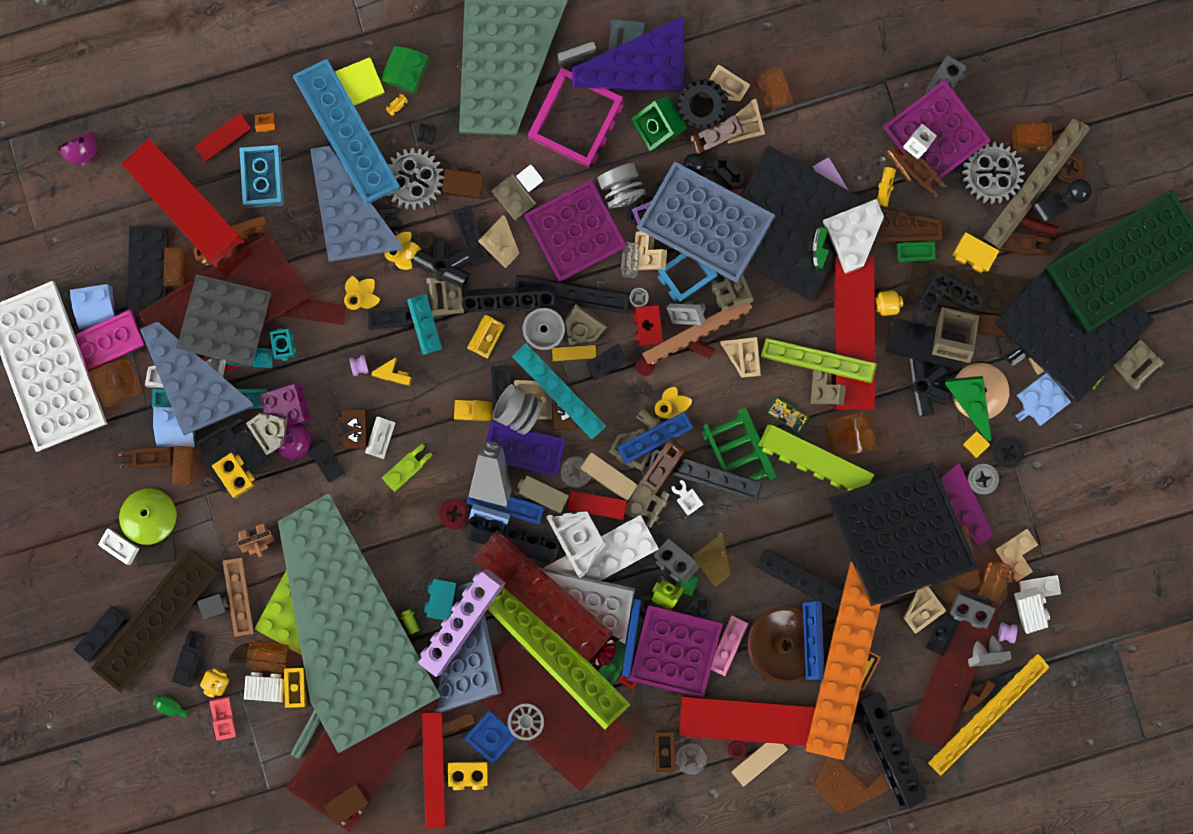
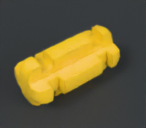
[386,94,408,116]

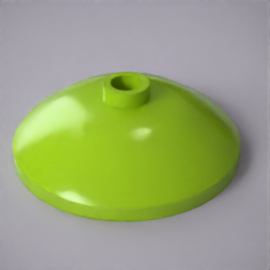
[119,488,177,545]

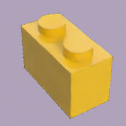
[952,233,999,274]
[284,667,307,708]

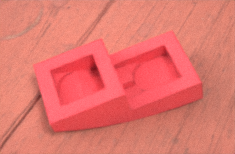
[209,696,236,740]

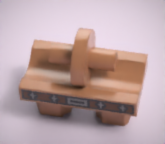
[237,523,275,558]

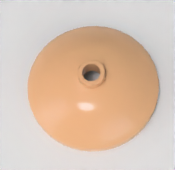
[952,363,1009,419]

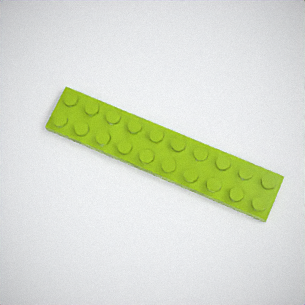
[478,567,630,729]

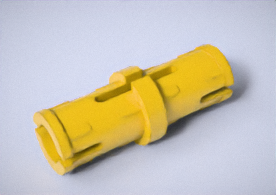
[877,167,896,207]

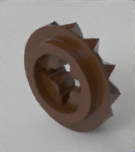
[1057,153,1086,183]

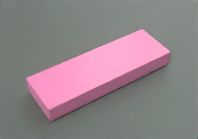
[711,615,749,676]

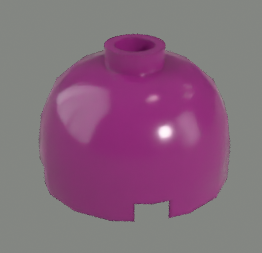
[58,131,98,166]
[276,423,312,460]

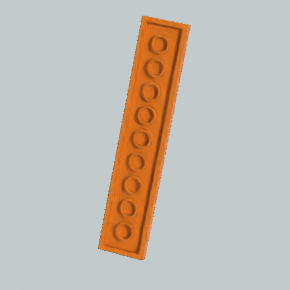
[805,561,881,760]

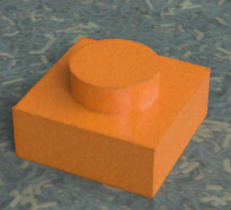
[255,113,275,132]

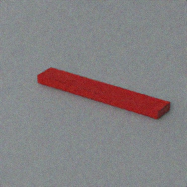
[422,712,445,828]

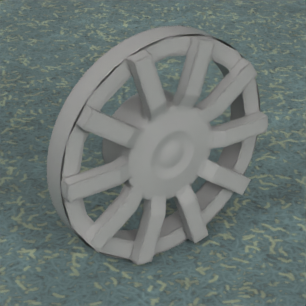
[508,704,544,740]

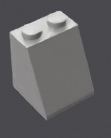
[469,441,512,506]

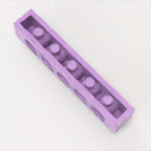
[418,569,505,677]

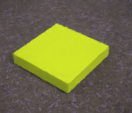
[335,57,385,106]

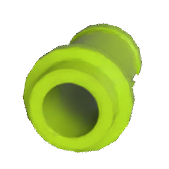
[400,609,420,635]

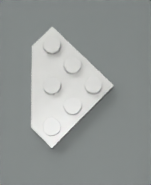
[823,199,884,274]

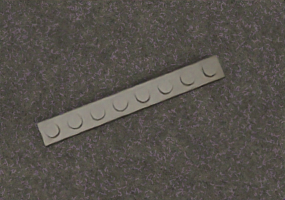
[983,119,1090,249]

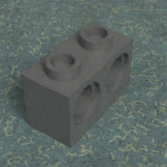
[925,55,967,92]
[653,538,700,584]
[950,588,996,629]

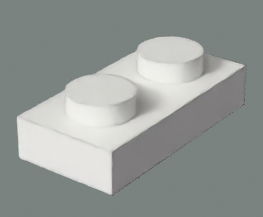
[365,417,395,459]
[98,528,140,565]
[1019,575,1061,597]

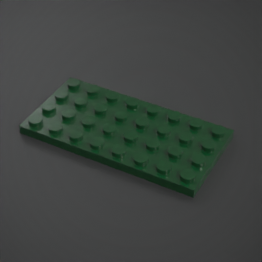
[1046,189,1193,333]

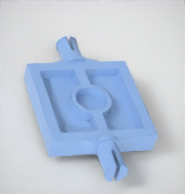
[1015,372,1071,426]

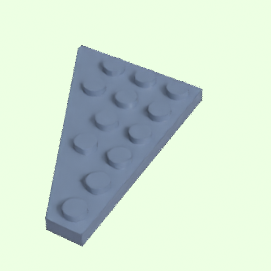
[310,146,403,262]
[140,322,254,436]
[433,581,501,713]

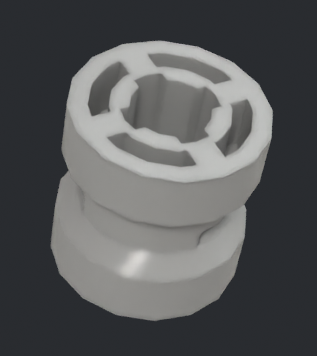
[629,288,649,308]

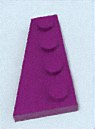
[940,463,993,547]

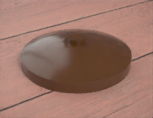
[748,606,806,684]

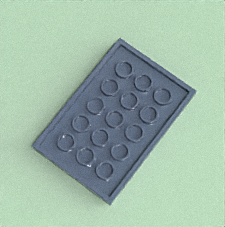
[637,161,775,283]

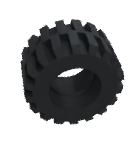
[678,79,728,129]

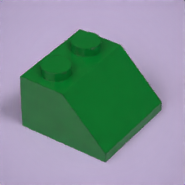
[380,46,430,95]
[631,96,688,151]

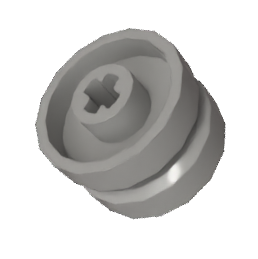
[522,308,565,350]

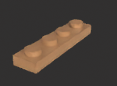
[223,558,255,637]

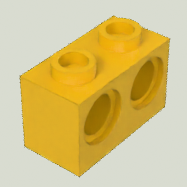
[212,453,255,499]
[448,761,488,790]

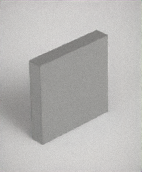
[558,41,596,68]

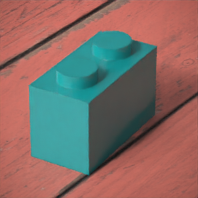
[424,579,457,620]

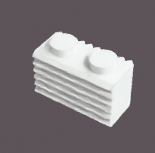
[1014,587,1050,634]
[244,672,285,702]

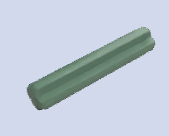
[291,710,320,759]

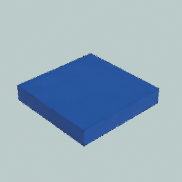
[464,710,518,764]

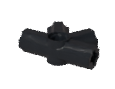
[412,240,471,289]
[908,359,951,417]

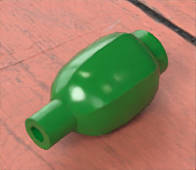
[152,694,188,718]

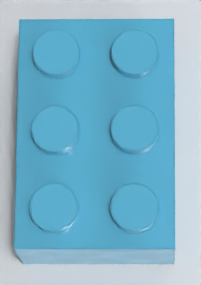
[240,145,284,208]

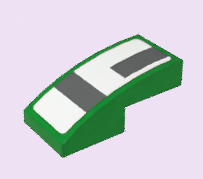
[813,227,829,269]

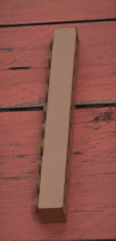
[642,303,752,365]

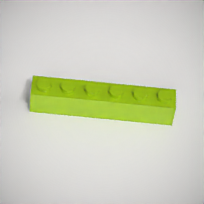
[758,425,874,491]

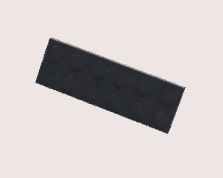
[127,226,169,329]

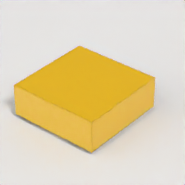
[962,431,990,458]

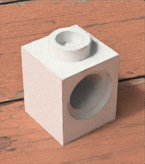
[903,124,937,159]

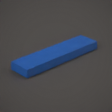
[616,411,693,464]
[466,487,545,525]
[622,599,641,677]
[803,601,824,680]

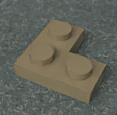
[810,370,846,405]

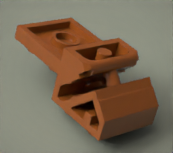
[193,216,271,267]

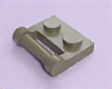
[426,277,464,317]
[1112,339,1164,391]

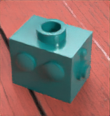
[269,328,296,361]

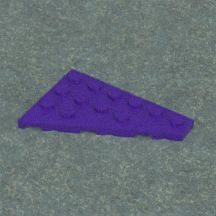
[572,17,684,92]

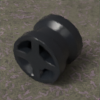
[417,123,437,145]

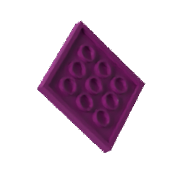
[883,79,991,186]
[524,180,627,282]
[628,604,723,698]

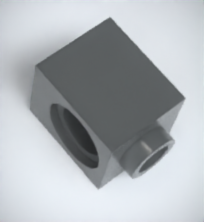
[197,594,229,620]

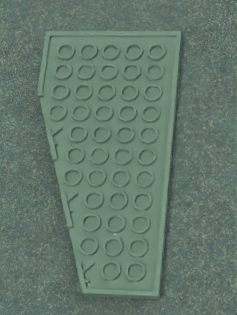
[459,0,568,136]
[278,493,441,753]

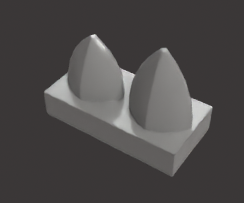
[666,301,706,325]
[968,636,1012,667]

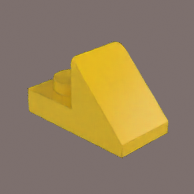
[372,358,412,386]
[454,400,493,421]

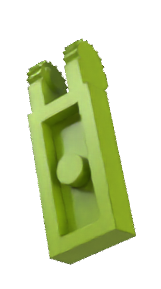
[382,443,433,492]

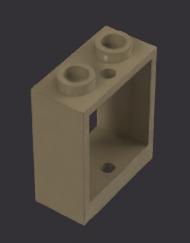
[932,307,979,363]
[517,476,569,514]

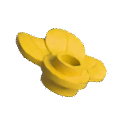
[384,232,422,270]
[344,276,380,310]
[655,387,692,420]

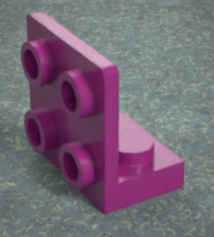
[260,384,312,426]

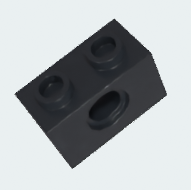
[585,344,628,381]

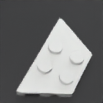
[546,511,606,578]

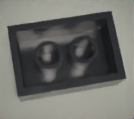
[202,430,274,493]

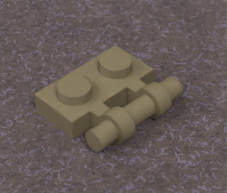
[711,275,753,312]
[625,479,670,528]

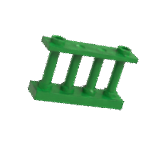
[701,407,777,497]

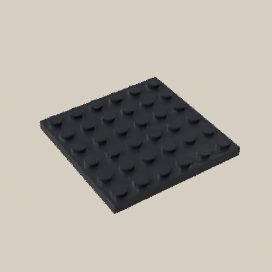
[740,145,867,302]
[994,241,1155,402]
[827,462,978,607]

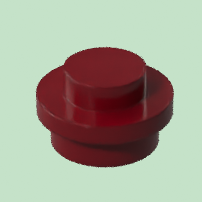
[636,357,655,376]
[728,740,747,759]

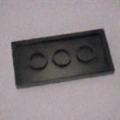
[885,318,966,370]

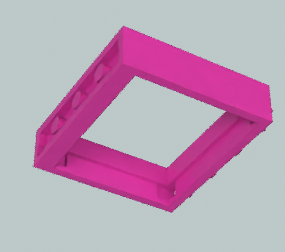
[528,67,624,168]

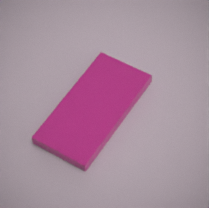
[75,309,146,371]

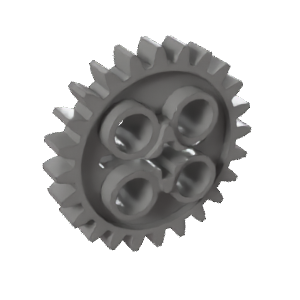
[962,142,1025,204]
[387,148,444,210]

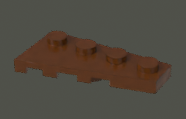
[873,208,942,243]

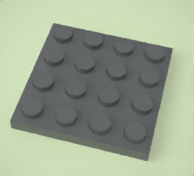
[177,275,272,367]

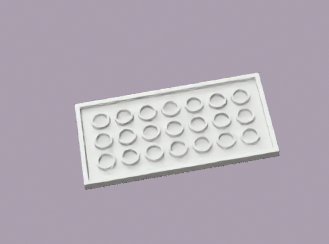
[0,281,107,452]

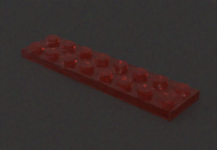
[473,531,613,662]
[908,604,1003,749]

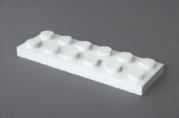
[544,515,659,581]

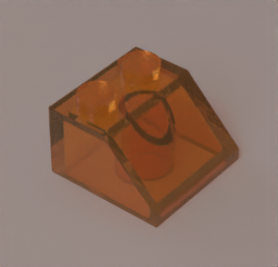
[88,358,143,409]
[825,412,876,457]

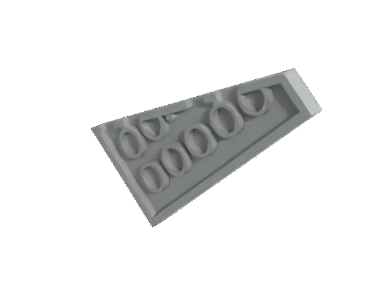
[519,564,635,644]

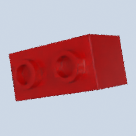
[632,305,663,347]

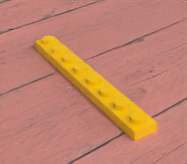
[928,654,1050,776]

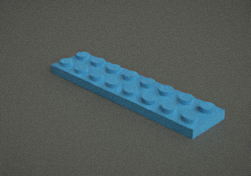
[293,59,400,205]

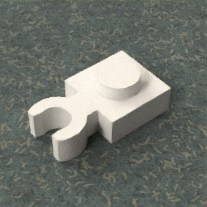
[671,480,703,515]

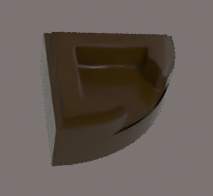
[229,643,249,663]

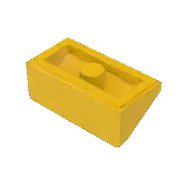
[467,315,505,359]

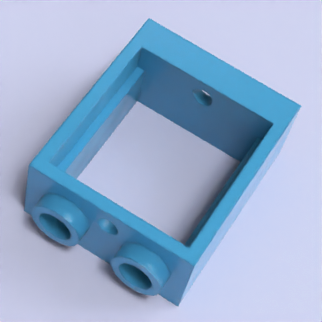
[657,254,718,303]

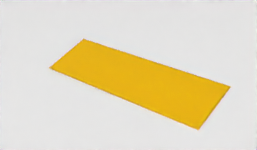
[552,345,596,361]

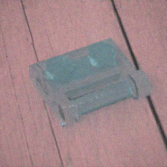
[608,20,644,51]

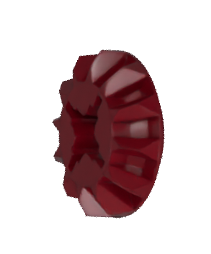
[439,498,470,529]
[589,636,616,666]

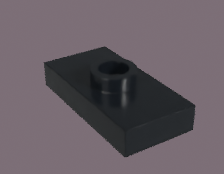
[309,440,345,483]
[926,614,960,656]

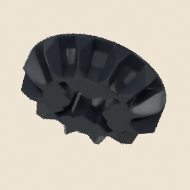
[993,437,1024,468]

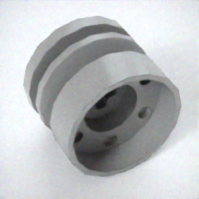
[597,163,646,209]
[493,384,542,435]

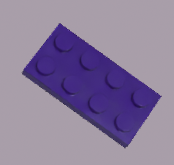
[486,422,566,477]

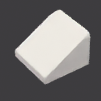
[516,164,543,192]

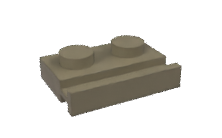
[491,174,536,221]

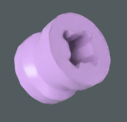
[349,355,369,377]
[998,622,1017,644]

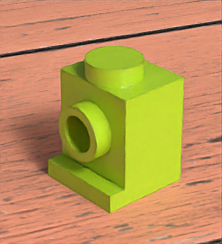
[651,579,684,610]

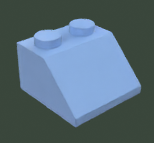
[70,284,116,330]
[153,407,195,447]

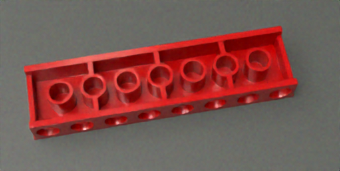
[121,139,245,267]
[834,256,875,410]
[679,696,815,746]

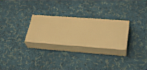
[579,452,638,501]
[731,743,788,787]

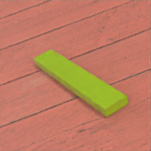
[761,338,877,383]

